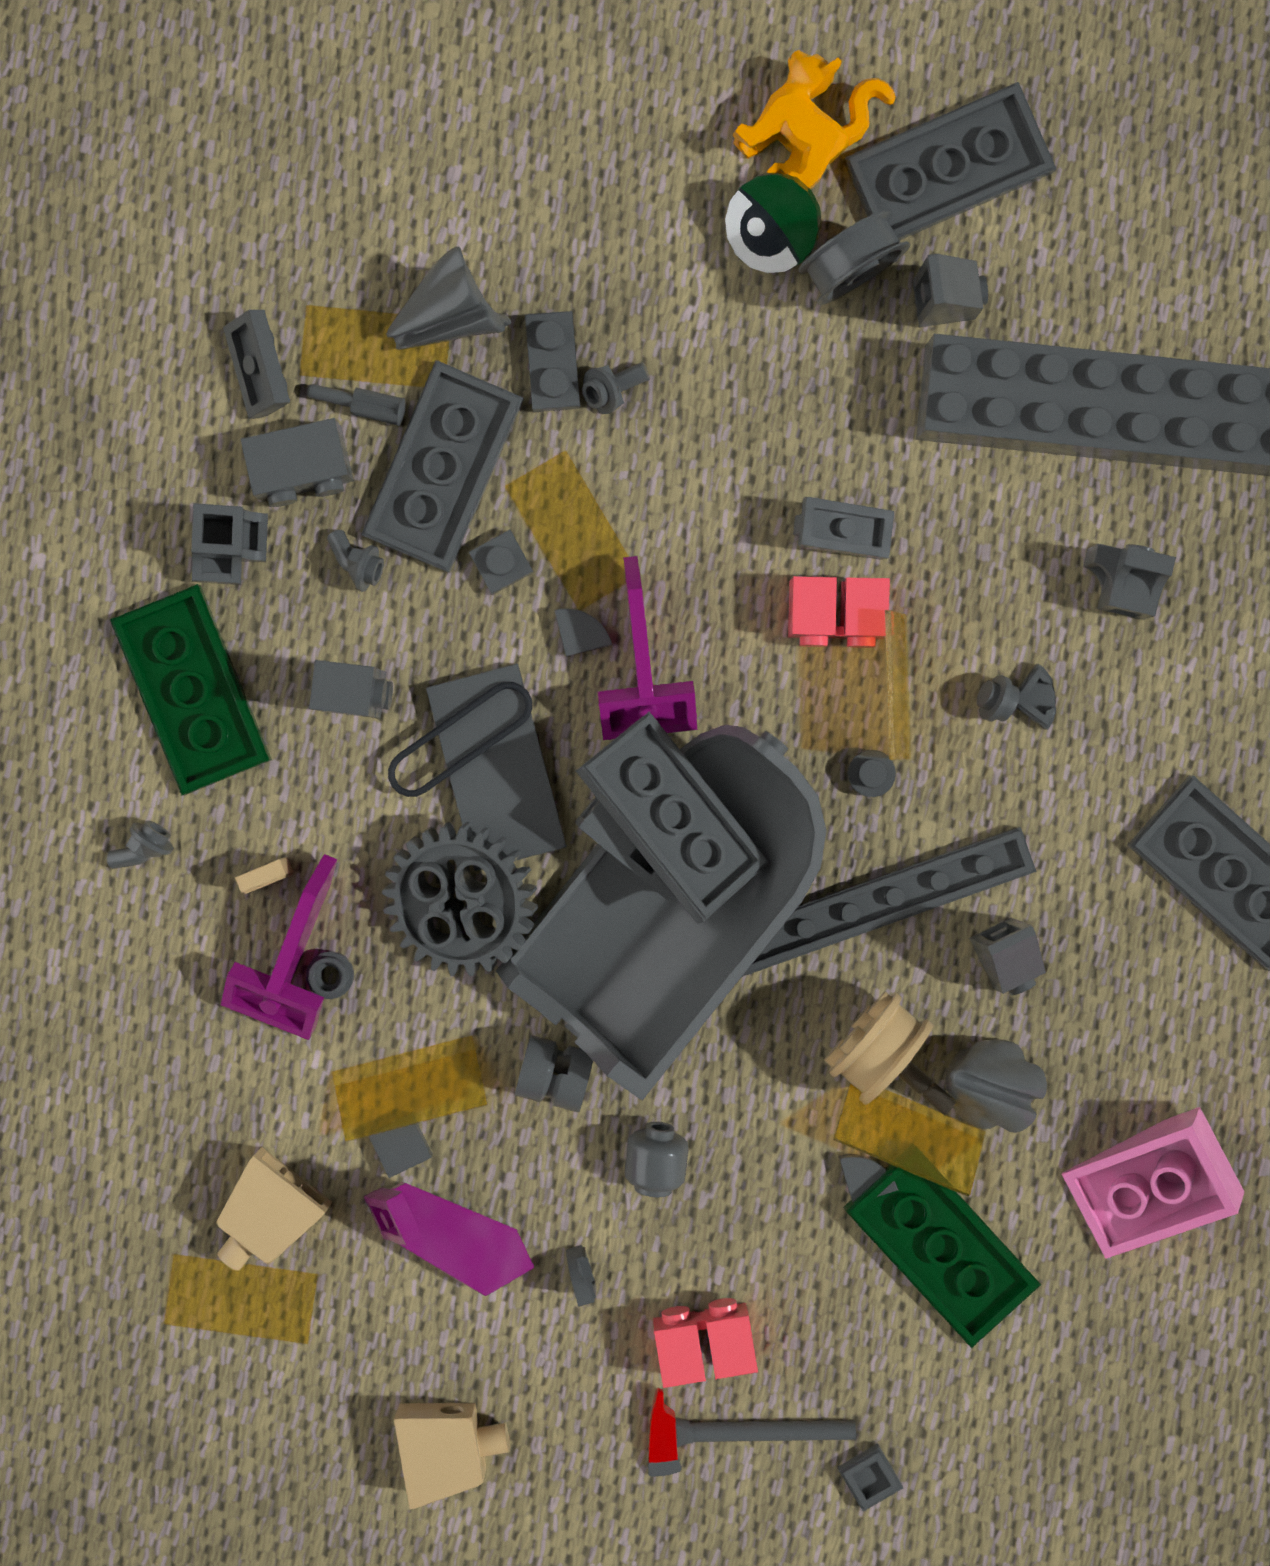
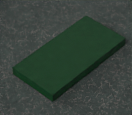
[110,584,272,796]
[843,1144,1041,1348]

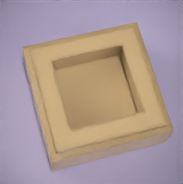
[235,857,294,894]

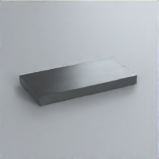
[844,82,1056,241]
[361,360,524,573]
[426,664,567,871]
[576,711,769,924]
[1127,775,1270,971]

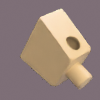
[216,1147,332,1271]
[394,1403,510,1510]

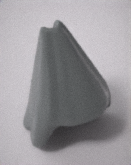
[386,246,511,350]
[945,1039,1047,1133]

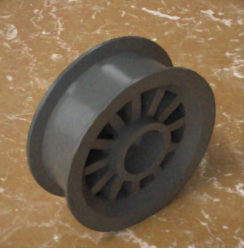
[798,210,910,305]

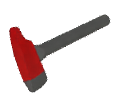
[648,1387,856,1477]

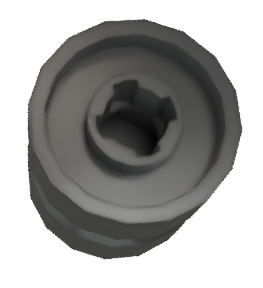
[514,1035,593,1113]

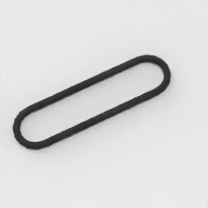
[388,682,532,797]

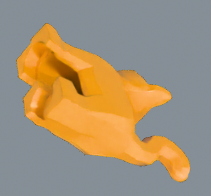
[732,50,896,189]

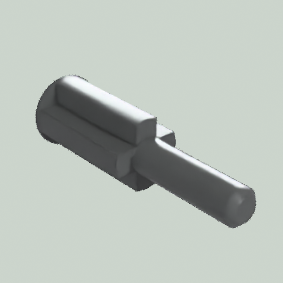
[307,384,406,426]

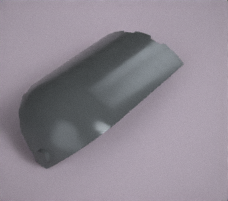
[496,724,826,1100]

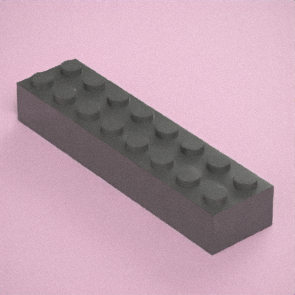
[916,333,1270,476]

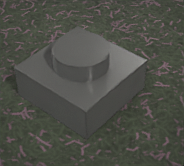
[469,530,534,595]

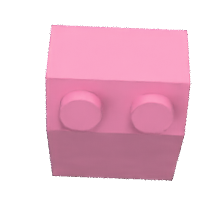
[1062,1107,1244,1259]

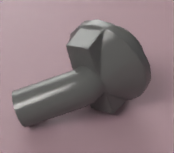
[582,362,650,414]
[327,530,384,592]
[107,821,174,869]

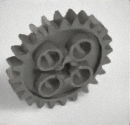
[382,822,538,976]

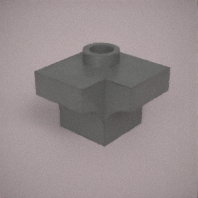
[191,503,268,585]
[1083,543,1176,620]

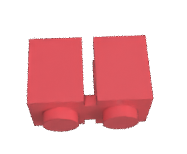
[788,576,890,648]
[653,1298,758,1388]

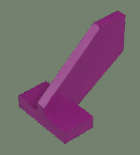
[597,556,698,740]
[220,854,337,1040]
[363,1182,535,1296]

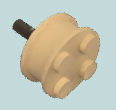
[824,991,957,1116]

